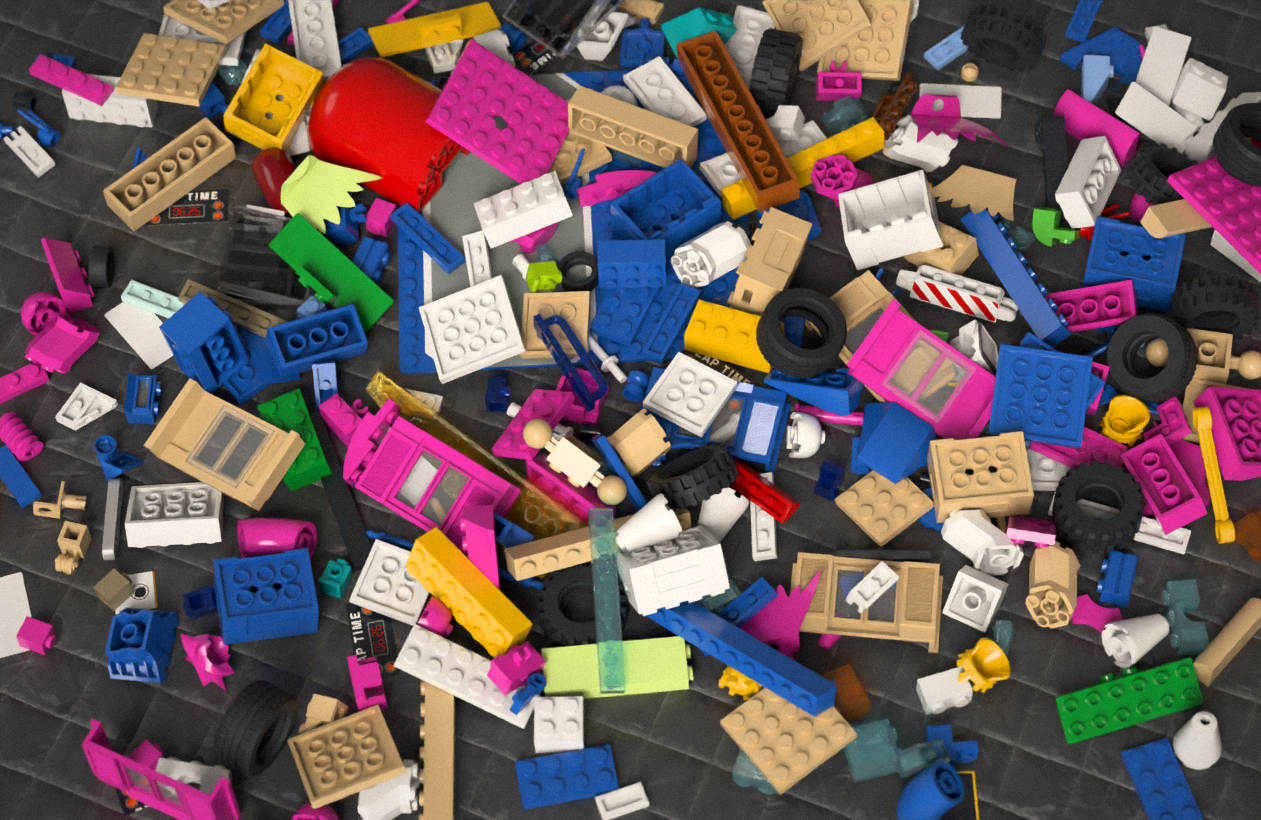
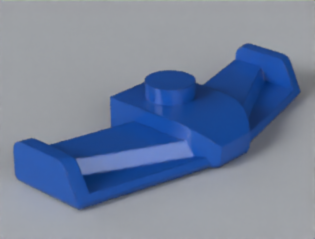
[777,188,822,241]

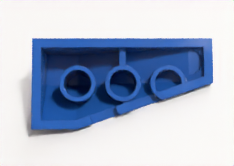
[764,368,864,416]

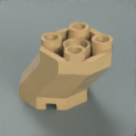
[606,408,671,479]
[1025,541,1080,628]

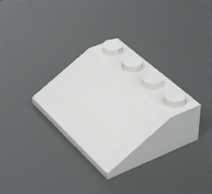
[125,482,224,548]

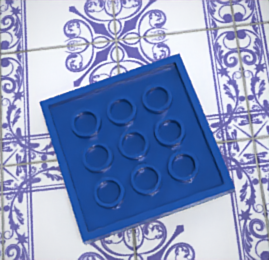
[988,344,1093,449]

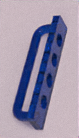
[533,314,608,412]

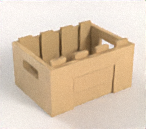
[727,207,812,316]
[927,431,1034,523]

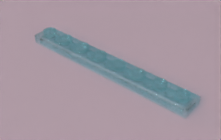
[588,509,626,694]

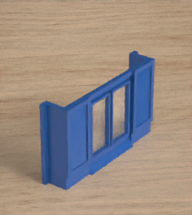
[640,367,791,476]

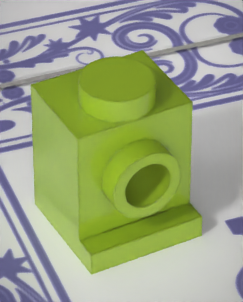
[525,261,562,293]

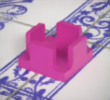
[556,368,610,424]
[347,655,388,712]

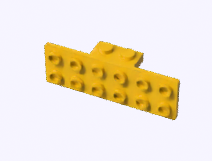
[368,2,501,57]

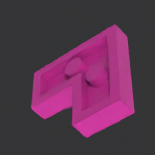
[1143,396,1192,445]

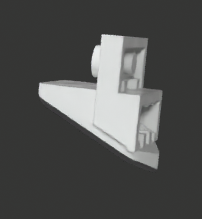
[950,320,998,382]

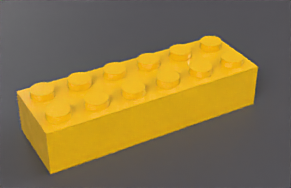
[405,527,533,658]

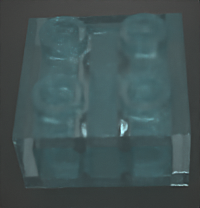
[843,719,904,783]

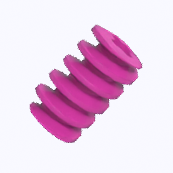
[0,412,43,461]

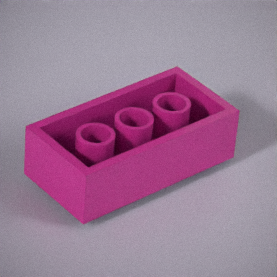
[1120,434,1207,535]

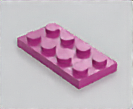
[492,389,575,460]
[1029,427,1128,470]
[1006,515,1056,547]

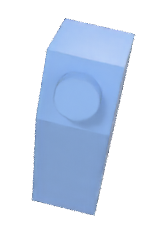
[1081,55,1114,105]

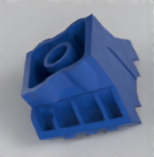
[105,607,179,683]

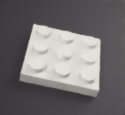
[643,352,737,437]
[350,539,430,626]

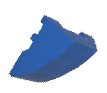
[856,402,938,484]

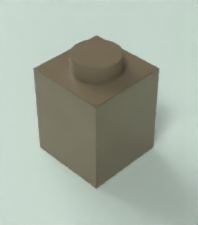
[93,569,134,611]

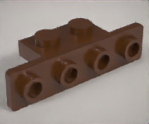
[871,72,917,140]

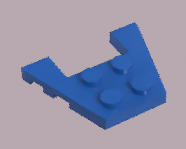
[1060,27,1147,90]

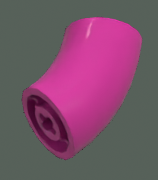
[237,518,317,559]

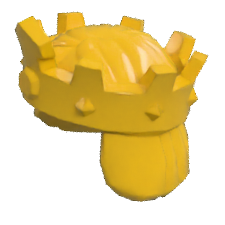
[1099,395,1150,447]
[957,638,1011,693]
[718,665,763,701]

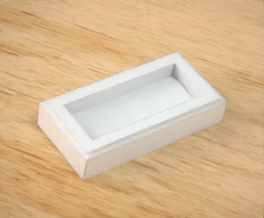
[595,782,649,820]

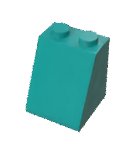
[661,8,738,58]

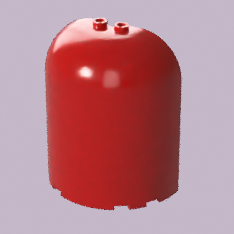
[307,57,471,213]

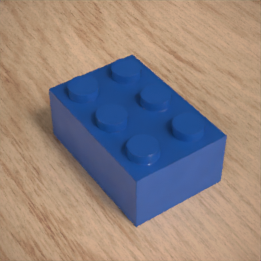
[598,239,666,289]

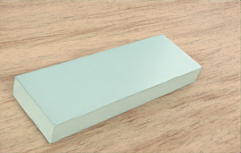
[121,279,185,318]

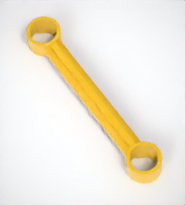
[1192,406,1235,544]

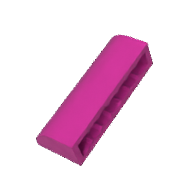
[1053,89,1139,167]

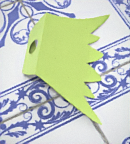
[281,155,382,234]

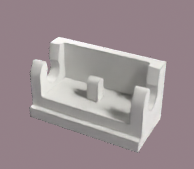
[846,561,899,613]

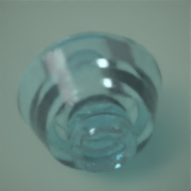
[218,59,248,86]

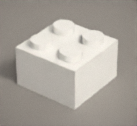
[534,696,584,753]

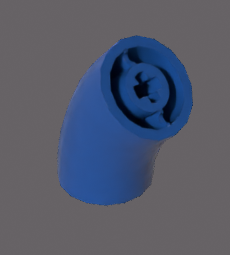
[896,761,964,820]

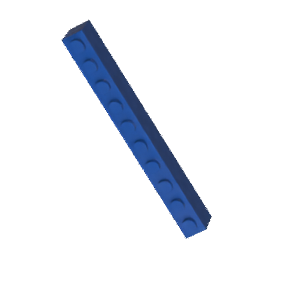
[641,600,836,717]

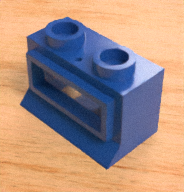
[124,372,162,424]

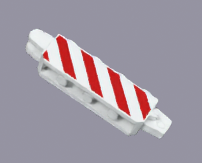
[896,265,1019,323]

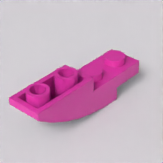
[577,170,657,208]
[343,399,401,487]

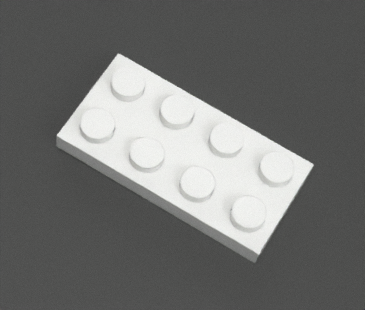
[623,56,707,127]

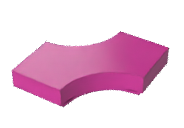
[1071,594,1123,634]

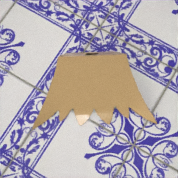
[932,165,1017,221]

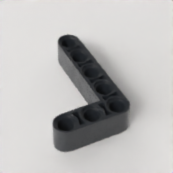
[1035,115,1068,222]

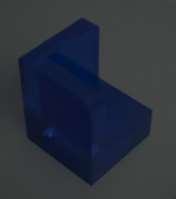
[813,460,845,502]

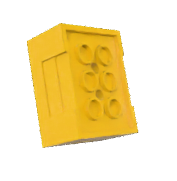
[224,44,323,152]

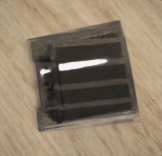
[502,0,625,59]
[215,206,321,306]

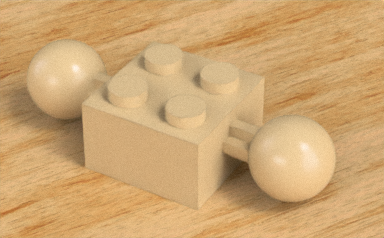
[1146,328,1261,384]
[523,419,627,505]

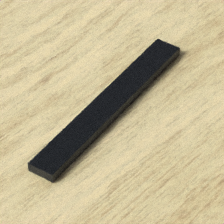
[311,411,372,571]

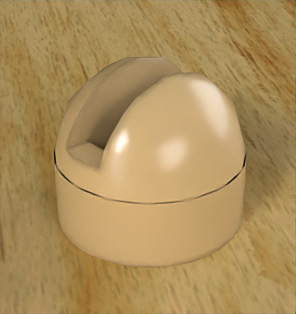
[961,62,978,81]

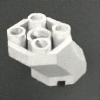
[883,115,958,173]
[671,221,751,288]
[941,509,1024,576]
[358,760,420,820]

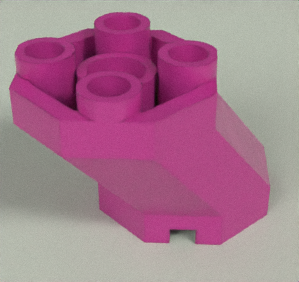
[810,155,875,207]
[25,312,100,374]

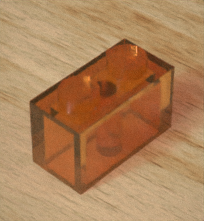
[823,663,871,723]

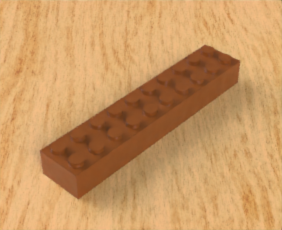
[676,30,800,212]

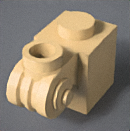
[55,521,92,575]
[299,694,348,735]

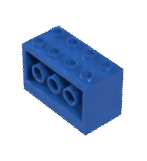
[159,291,249,394]

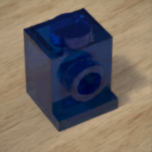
[485,376,511,413]
[182,586,218,619]

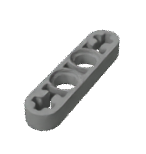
[102,478,123,560]

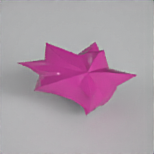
[181,634,234,692]

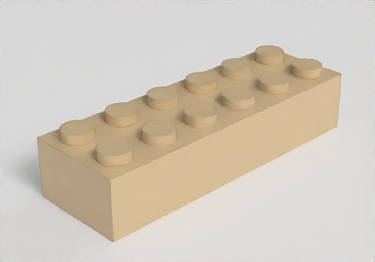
[568,86,698,169]
[103,117,236,231]

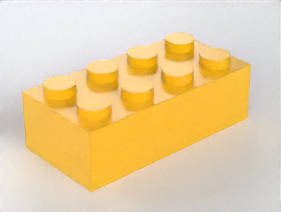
[684,300,785,373]

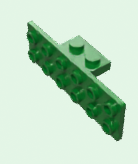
[269,213,394,333]
[1055,658,1203,744]

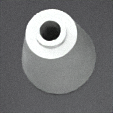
[697,488,749,543]
[614,493,683,551]
[1101,614,1169,668]
[1173,712,1222,770]

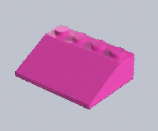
[1193,387,1261,481]

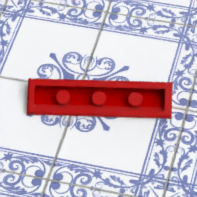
[730,457,801,524]

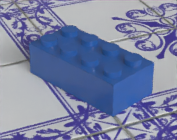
[266,304,368,378]

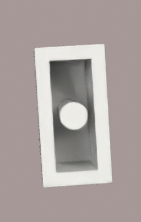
[916,666,973,715]

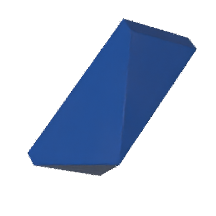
[101,452,144,481]

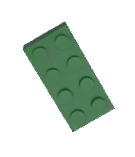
[257,388,333,492]

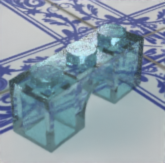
[1162,579,1209,656]

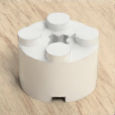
[473,29,515,66]

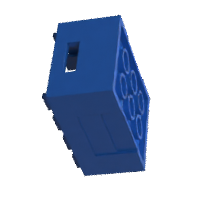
[610,158,721,262]
[1082,216,1186,313]
[213,548,319,645]

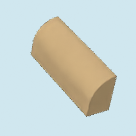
[1141,199,1212,238]
[1193,598,1261,686]

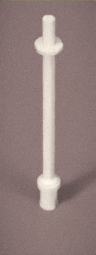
[512,254,627,383]

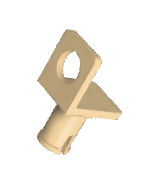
[33,481,87,519]

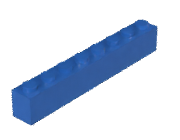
[961,208,1071,348]

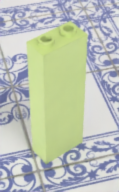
[541,636,693,699]

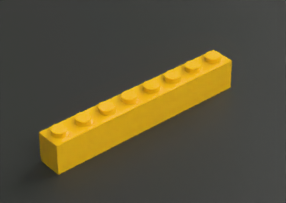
[721,117,884,220]

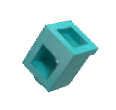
[318,559,353,599]

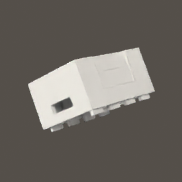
[838,170,943,270]
[613,525,730,616]

